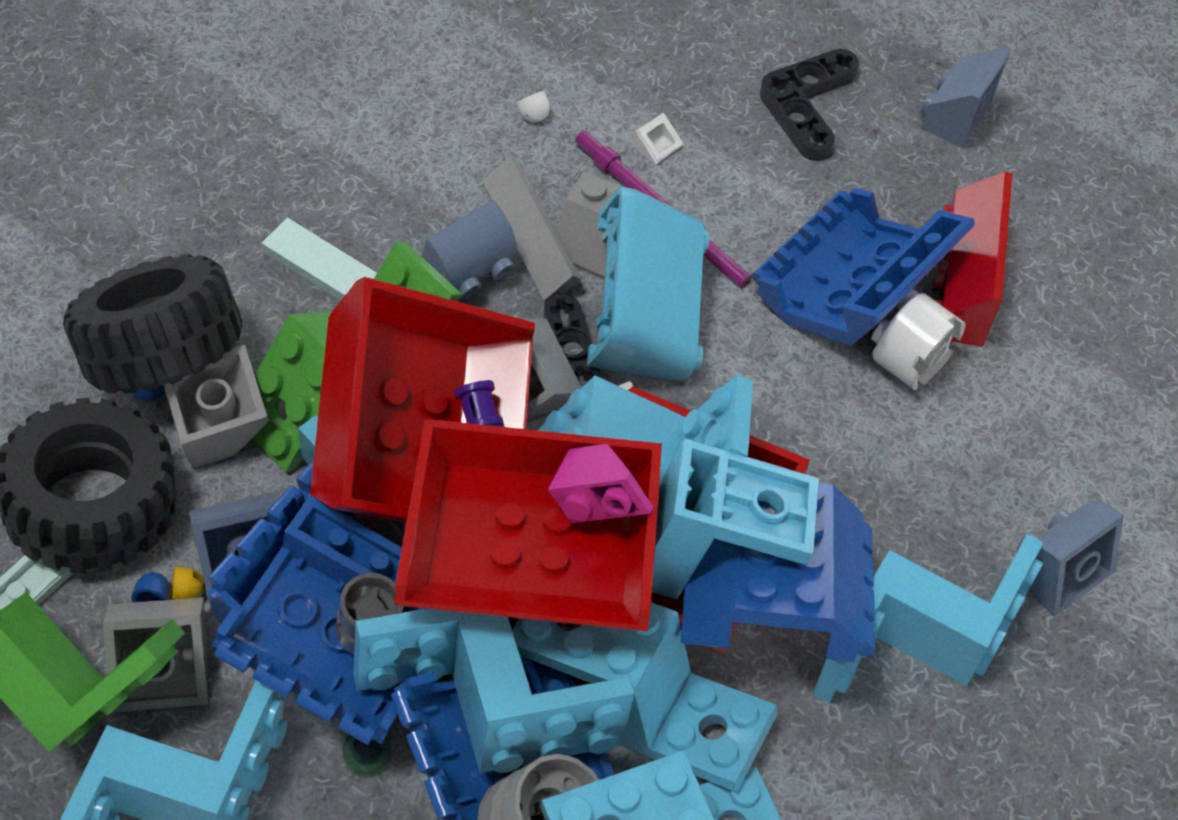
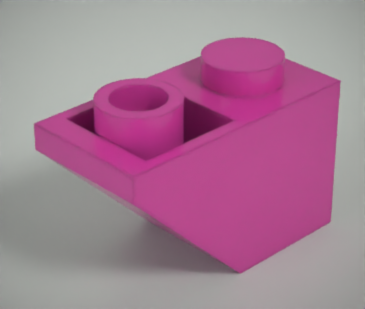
[548,444,653,523]

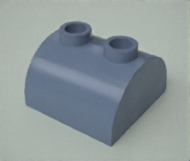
[421,200,517,300]
[1017,501,1124,617]

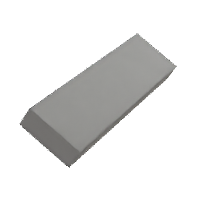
[482,156,581,302]

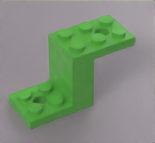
[252,242,462,472]
[0,592,185,752]

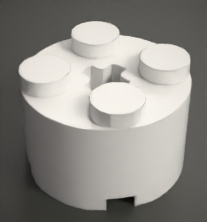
[871,289,966,390]

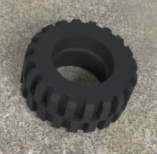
[63,254,243,394]
[0,398,176,574]

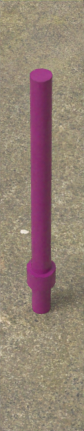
[575,130,751,288]

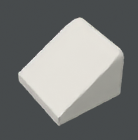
[625,113,684,165]

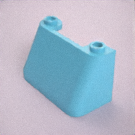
[587,186,709,382]

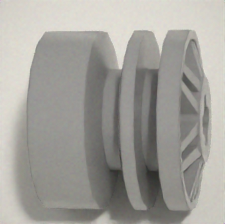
[477,754,599,820]

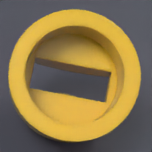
[171,566,204,600]

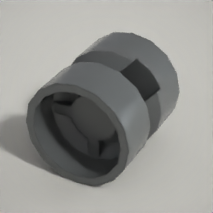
[335,573,403,655]

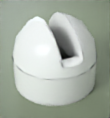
[516,91,550,123]

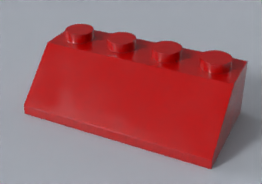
[932,172,1013,347]

